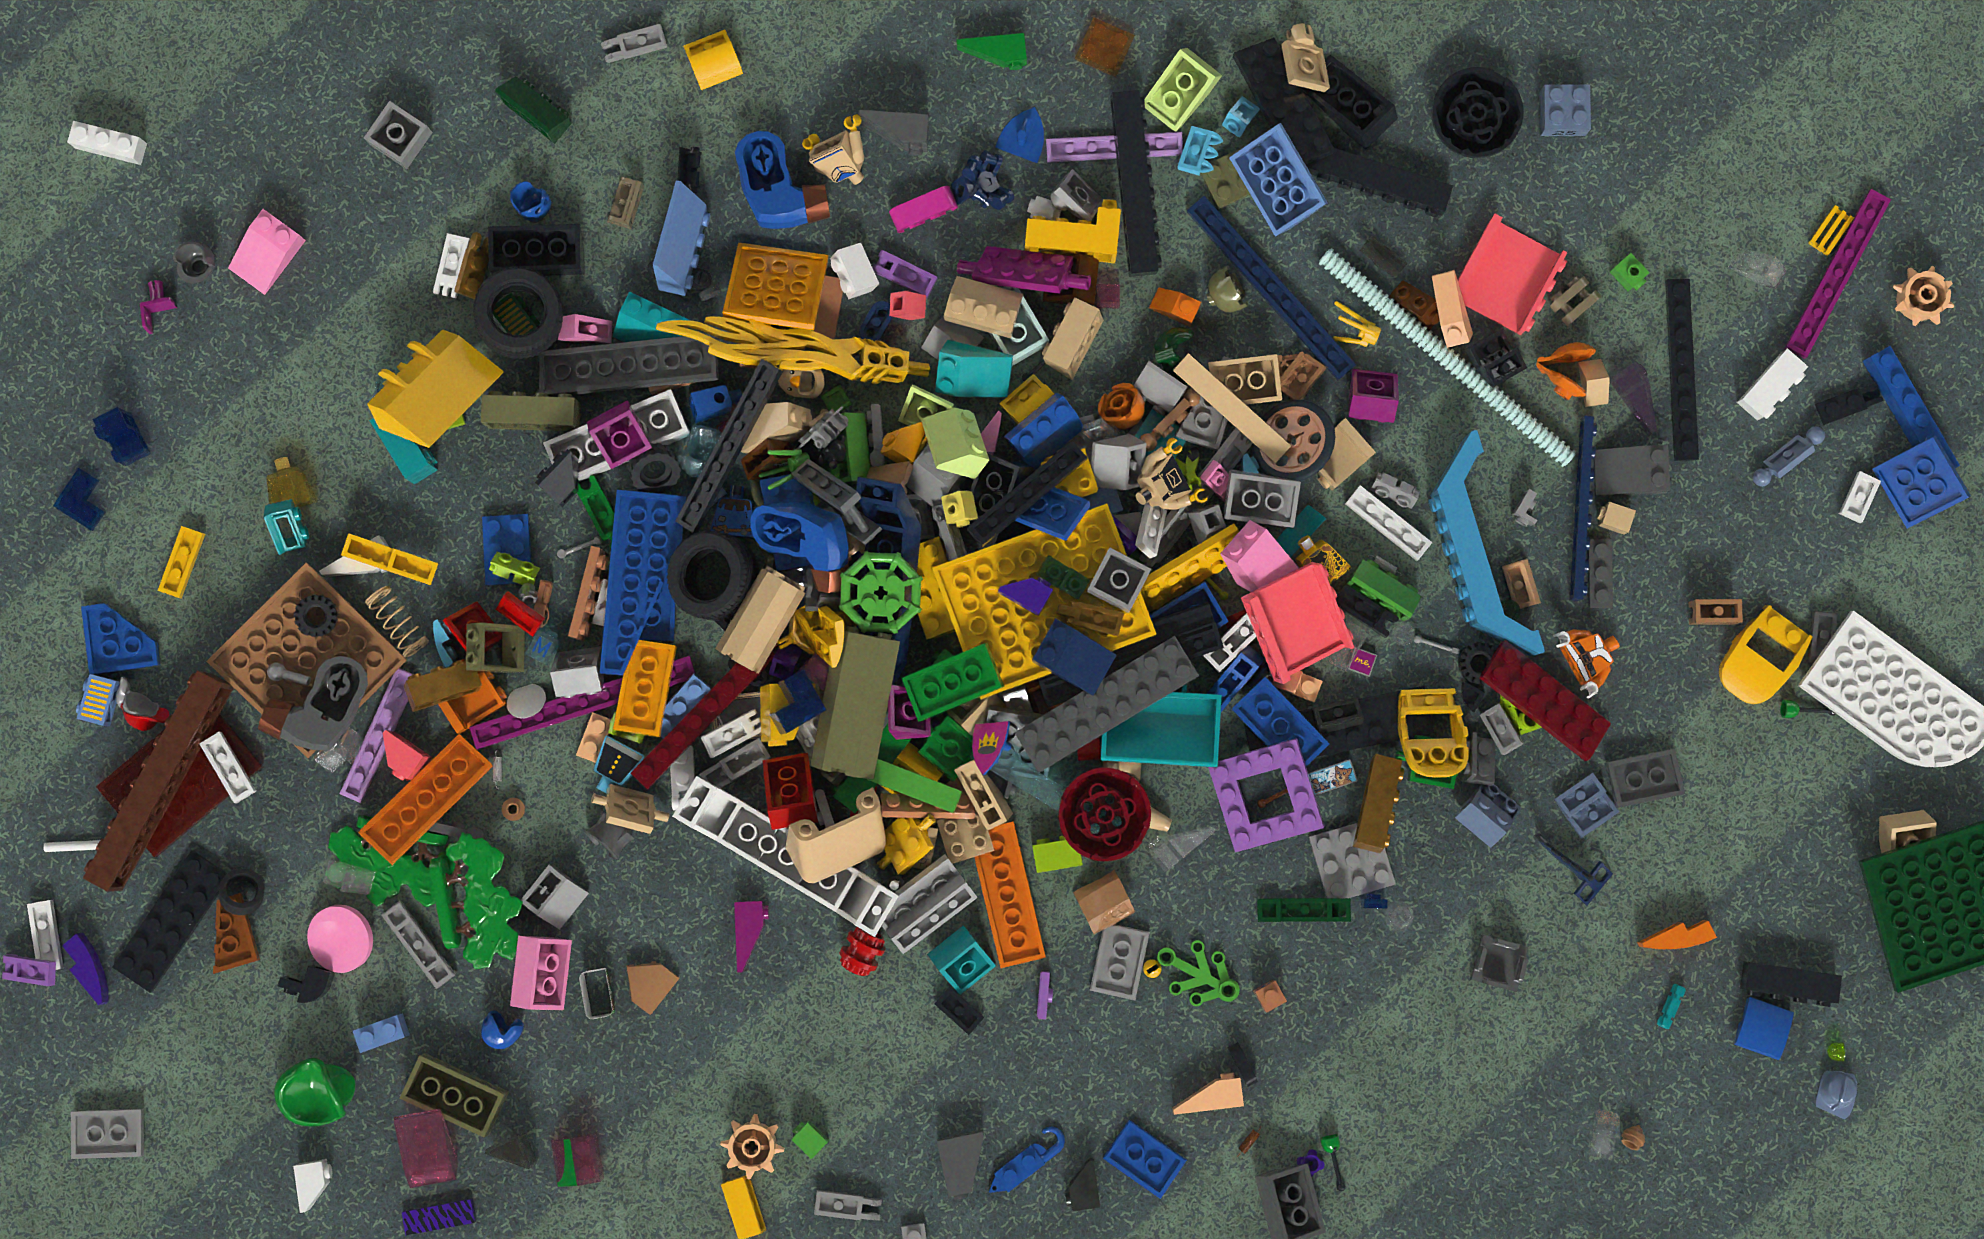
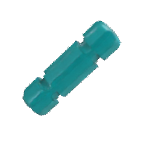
[1657,984,1686,1029]

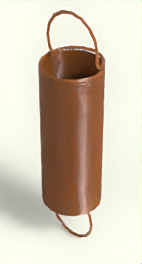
[1237,1126,1262,1157]

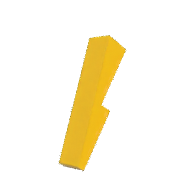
[341,533,438,585]

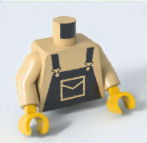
[1136,438,1208,510]

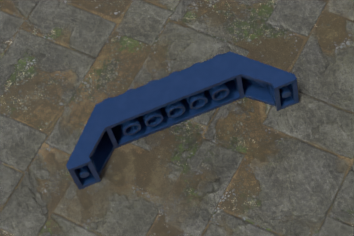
[856,477,922,685]

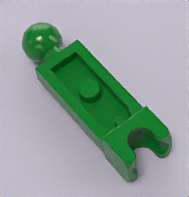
[577,475,615,550]

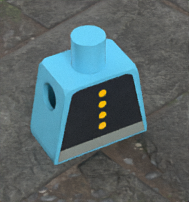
[593,735,646,794]

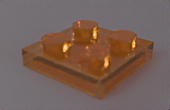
[1075,17,1135,78]

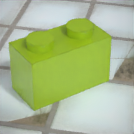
[1032,836,1083,873]

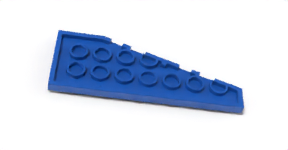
[600,490,686,675]

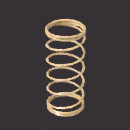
[365,586,429,657]

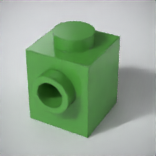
[1610,253,1649,292]

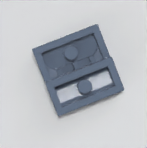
[1554,773,1619,839]

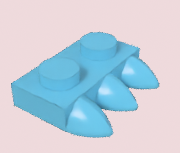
[1178,126,1223,176]

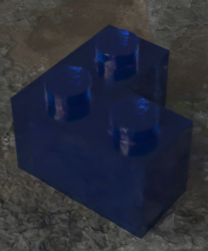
[92,407,151,466]
[769,669,826,735]

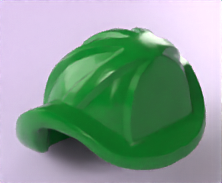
[274,1058,355,1127]

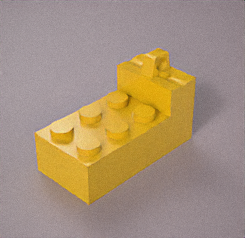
[1025,199,1121,263]

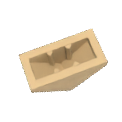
[1578,359,1610,407]

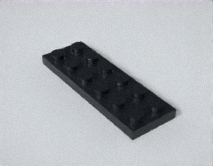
[1233,37,1335,165]
[112,851,227,993]

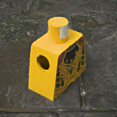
[1295,535,1351,584]

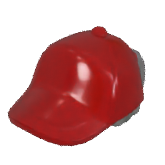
[116,677,170,731]

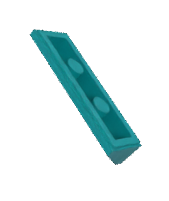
[1276,505,1326,558]

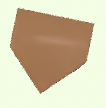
[1277,352,1326,400]
[867,461,913,493]
[626,961,680,1015]

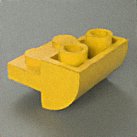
[683,30,743,90]
[999,374,1054,425]

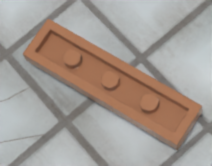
[880,793,975,819]

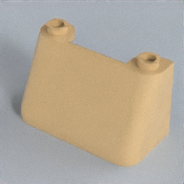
[785,788,886,883]

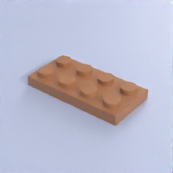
[568,546,609,641]

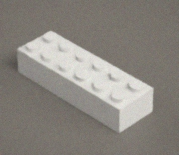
[543,389,691,483]

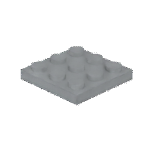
[1308,823,1396,898]

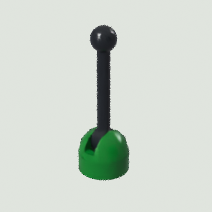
[1780,700,1836,718]
[1320,1134,1346,1192]

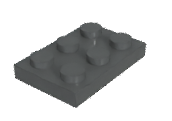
[1606,749,1685,808]

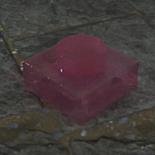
[1097,284,1120,309]

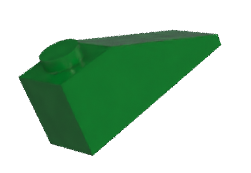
[956,33,1027,70]

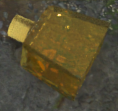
[267,457,318,508]

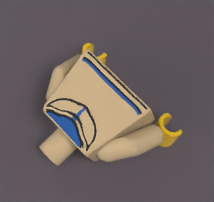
[802,114,864,185]

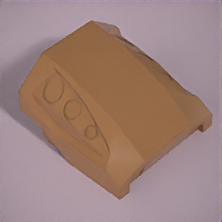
[1073,870,1135,934]

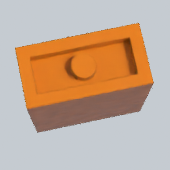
[438,671,507,734]

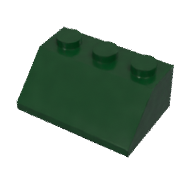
[495,76,572,144]

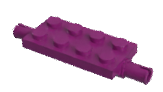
[957,246,1091,293]

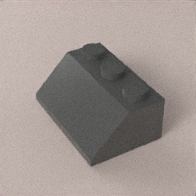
[1255,1163,1326,1239]

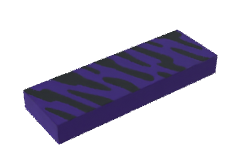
[402,1199,476,1236]

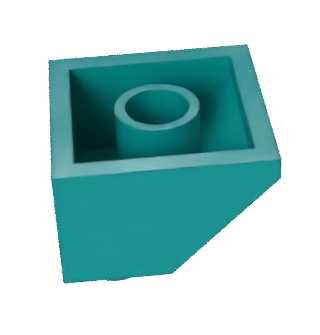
[927,925,996,995]

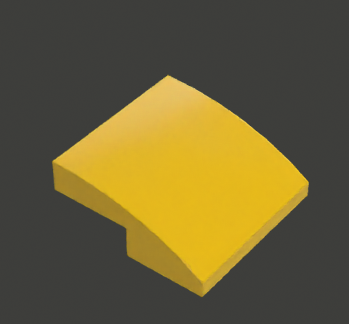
[813,606,844,668]

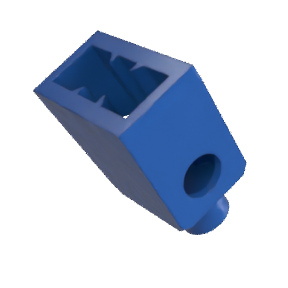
[689,385,742,423]

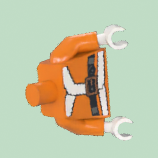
[1553,629,1620,698]

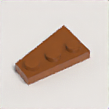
[213,893,260,974]

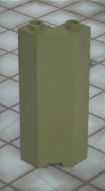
[810,626,900,779]

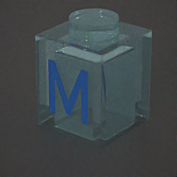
[525,628,562,666]

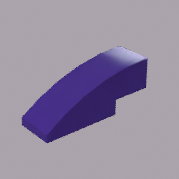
[62,933,109,1005]

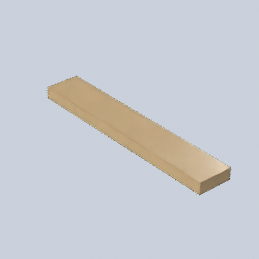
[1173,353,1291,463]

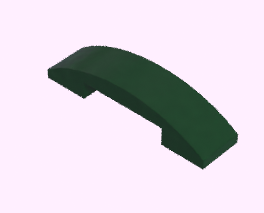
[1257,898,1351,922]

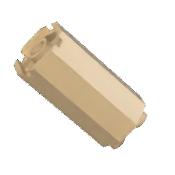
[715,566,805,674]

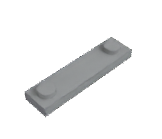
[381,901,456,989]

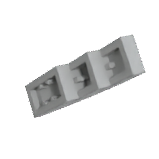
[682,738,771,797]

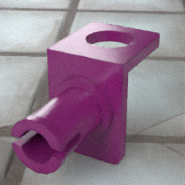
[140,280,177,334]

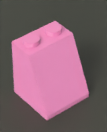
[1220,520,1299,592]

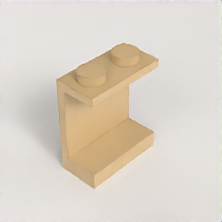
[1302,418,1376,491]

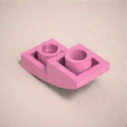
[1199,460,1229,502]

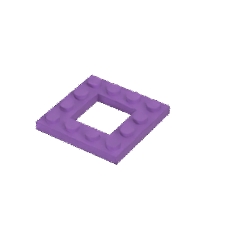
[1208,738,1325,852]

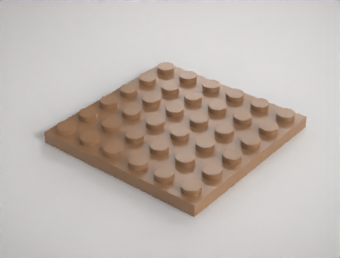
[206,563,408,758]

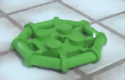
[839,551,923,634]

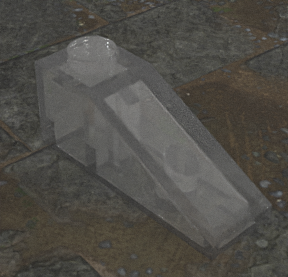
[1147,825,1219,873]

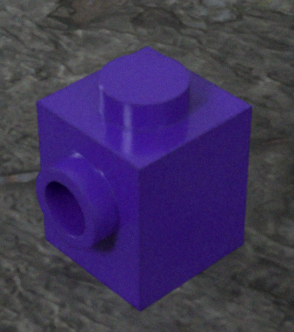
[769,642,803,682]

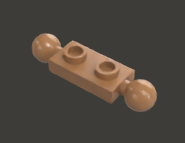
[1139,388,1200,452]

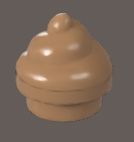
[1621,1125,1645,1150]

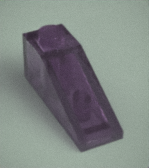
[1609,361,1657,436]

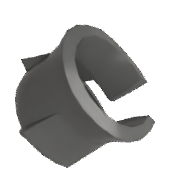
[584,812,634,860]

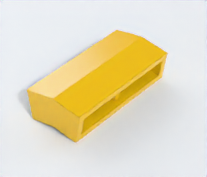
[721,1175,767,1239]

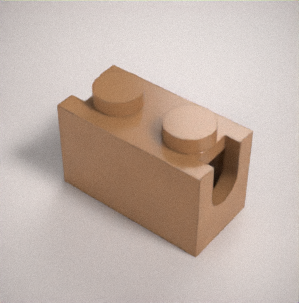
[1689,599,1743,625]

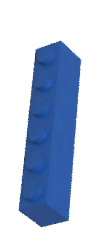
[1863,346,1960,468]

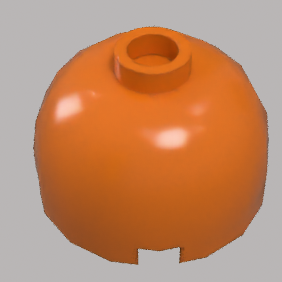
[1098,383,1145,430]

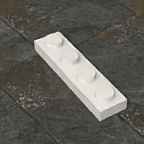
[1345,485,1432,561]

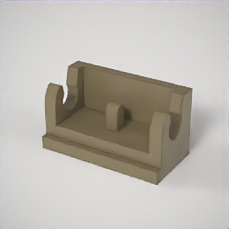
[607,177,644,229]

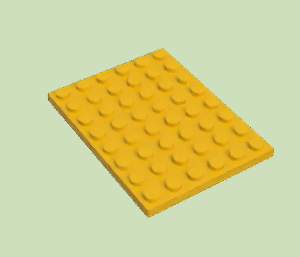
[932,504,1156,699]

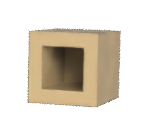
[1597,502,1636,534]

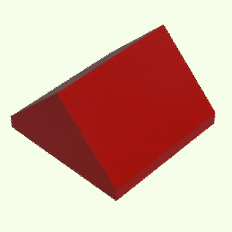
[443,601,502,653]

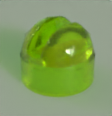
[1827,1042,1845,1061]

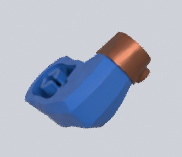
[735,131,830,229]

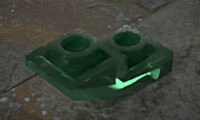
[1036,555,1090,600]

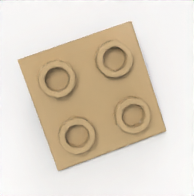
[937,809,994,864]

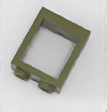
[466,623,525,673]

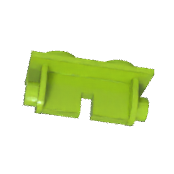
[489,551,540,585]

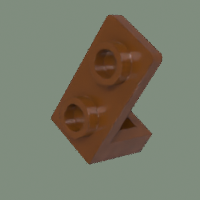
[1389,281,1440,330]

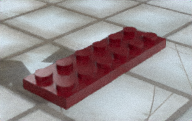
[1479,640,1611,761]

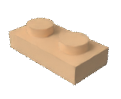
[576,712,611,763]

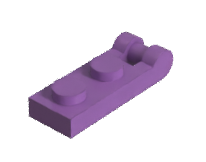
[872,250,938,299]
[2,954,56,986]

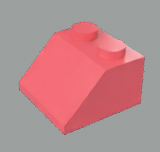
[383,730,433,781]

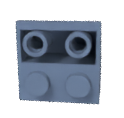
[1455,784,1521,848]

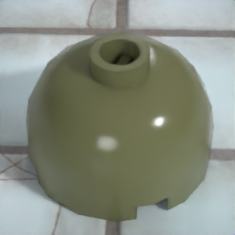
[1206,265,1248,313]

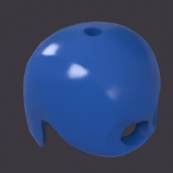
[510,181,552,223]
[481,1010,524,1049]

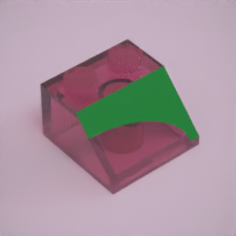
[551,1132,604,1187]

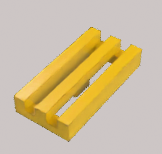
[1808,205,1854,256]

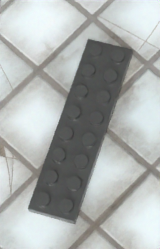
[539,334,719,397]
[1015,636,1199,773]

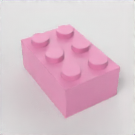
[510,936,572,1010]

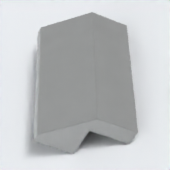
[882,854,978,954]

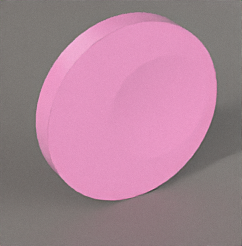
[307,905,373,973]

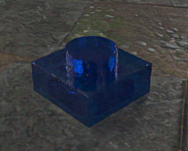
[1361,894,1388,909]

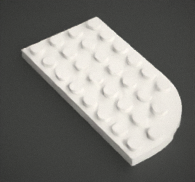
[1798,611,1984,767]

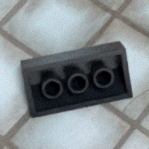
[488,224,585,276]

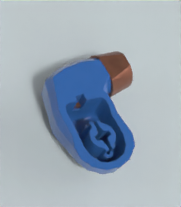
[750,502,849,593]

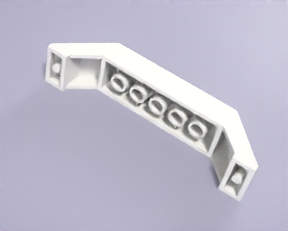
[672,776,899,937]

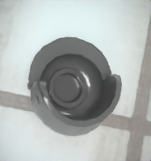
[173,241,215,284]

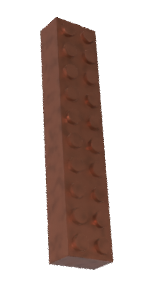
[83,670,234,892]

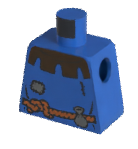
[710,485,754,539]

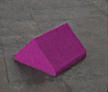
[888,685,931,740]

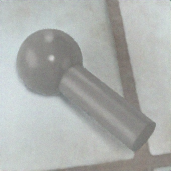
[267,663,311,686]

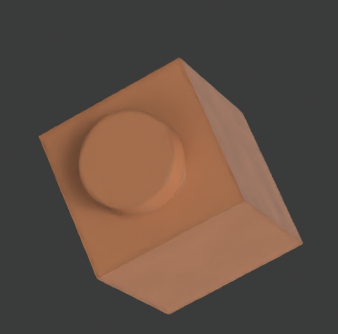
[1253,980,1287,1013]

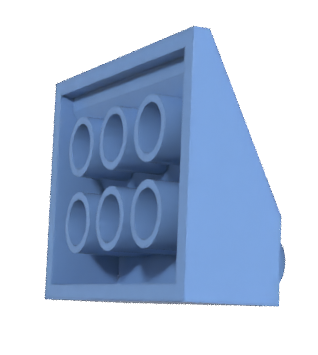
[1229,123,1327,236]
[653,180,710,296]

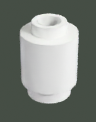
[1027,196,1061,221]

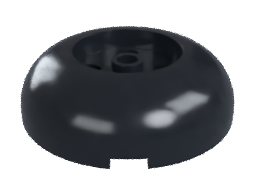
[1431,67,1524,158]

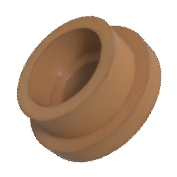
[502,798,525,821]

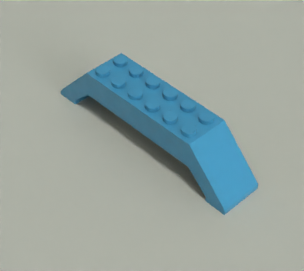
[1428,430,1545,656]

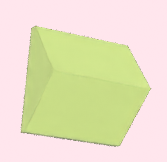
[898,384,954,426]

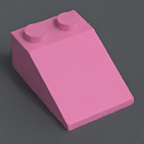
[228,209,306,295]

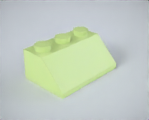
[922,407,989,479]

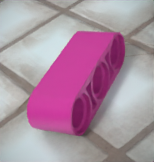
[889,186,958,233]

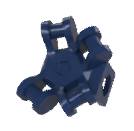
[951,150,1014,210]

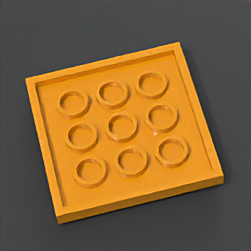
[722,242,828,330]

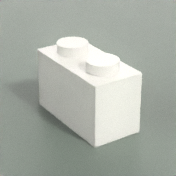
[830,243,879,299]

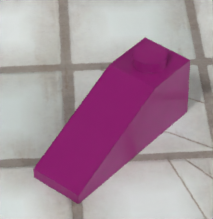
[734,901,769,973]

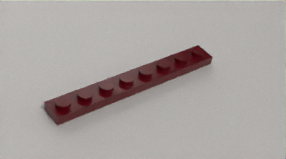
[630,652,775,790]

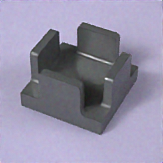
[802,566,854,612]
[1470,935,1529,992]

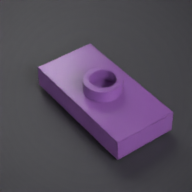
[1037,971,1053,1019]

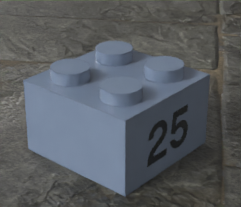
[1539,85,1591,136]

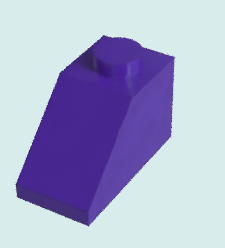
[998,577,1053,616]

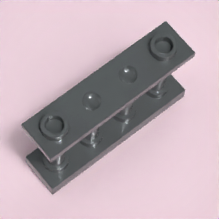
[791,459,882,545]

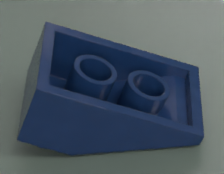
[1032,618,1116,696]

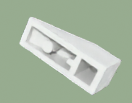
[319,535,389,577]
[1202,613,1256,672]

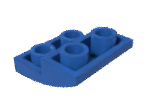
[1734,997,1794,1060]

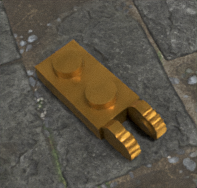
[454,232,489,299]

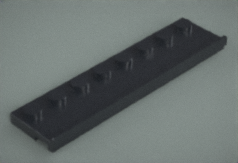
[1038,602,1224,708]
[1243,685,1434,757]

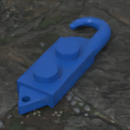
[989,1126,1065,1193]

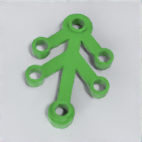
[1157,940,1240,1007]

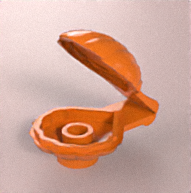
[1536,342,1596,400]

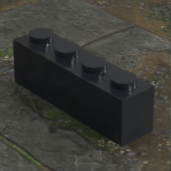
[1740,961,1842,1007]

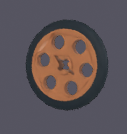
[1252,399,1336,481]

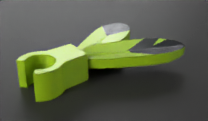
[1175,447,1202,492]

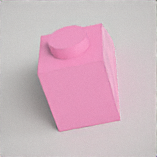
[558,314,612,344]

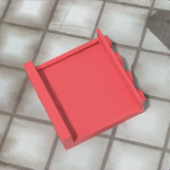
[1241,562,1355,684]

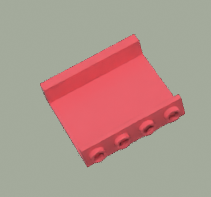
[1458,214,1567,335]

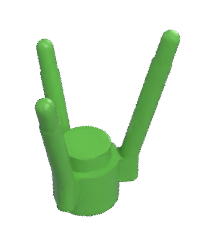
[759,449,810,490]

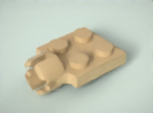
[1281,23,1330,92]

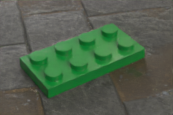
[902,643,1004,722]

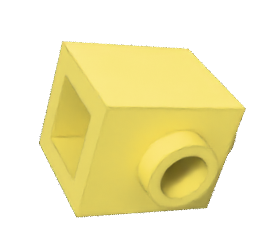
[941,491,978,527]

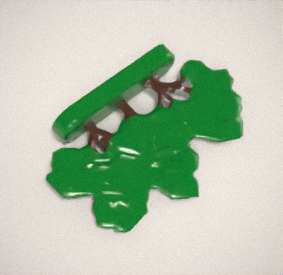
[327,815,462,907]
[429,832,523,969]

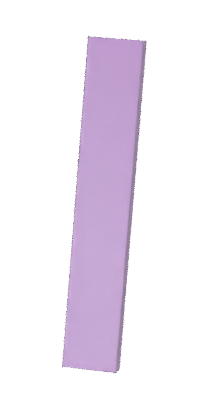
[1046,132,1183,162]
[340,668,413,803]

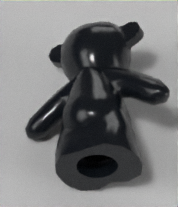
[797,434,847,469]

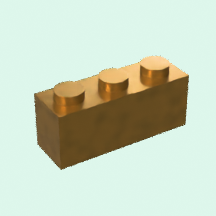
[404,659,482,712]

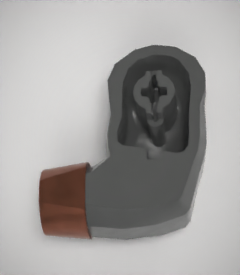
[258,656,368,751]

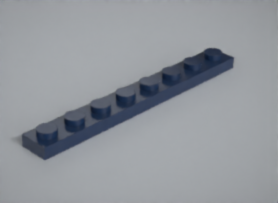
[1570,416,1597,601]

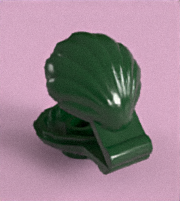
[1154,327,1202,385]

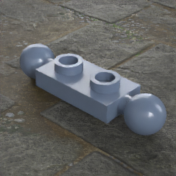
[1753,426,1825,487]

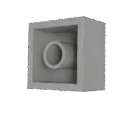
[364,101,433,169]
[1087,547,1151,613]

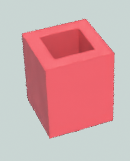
[889,291,926,320]

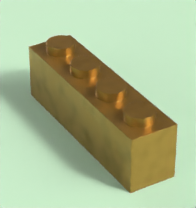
[1353,754,1404,853]

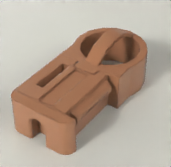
[533,580,553,628]

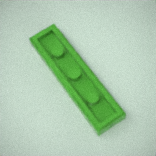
[867,759,962,813]

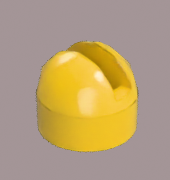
[1143,959,1162,978]

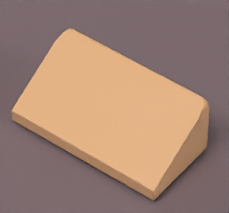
[1502,559,1541,610]

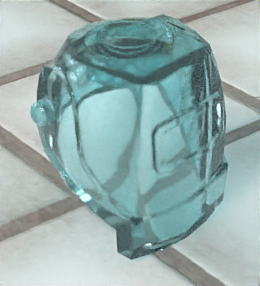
[678,425,722,478]

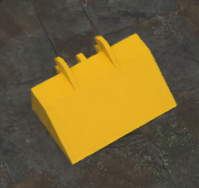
[367,329,504,448]

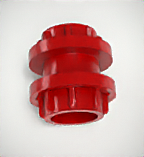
[839,927,886,976]

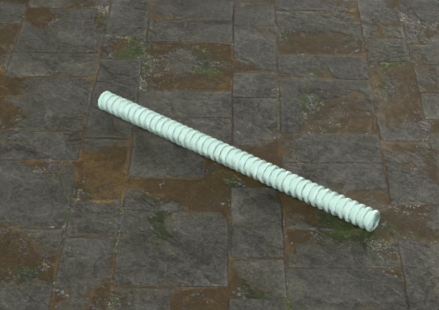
[1319,248,1576,467]

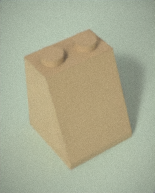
[741,402,812,454]

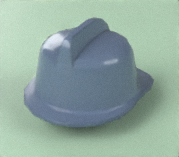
[1816,1071,1857,1119]

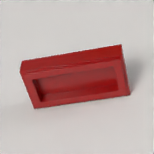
[496,591,545,637]

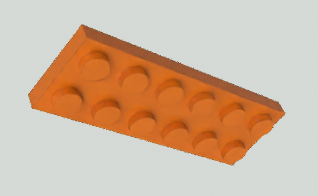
[358,734,493,865]
[974,822,1046,968]

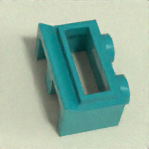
[263,499,309,555]

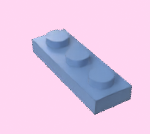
[660,673,711,738]

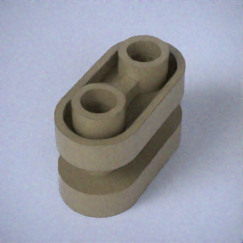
[1549,276,1602,327]

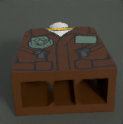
[741,438,793,480]

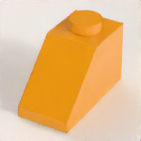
[880,422,925,463]

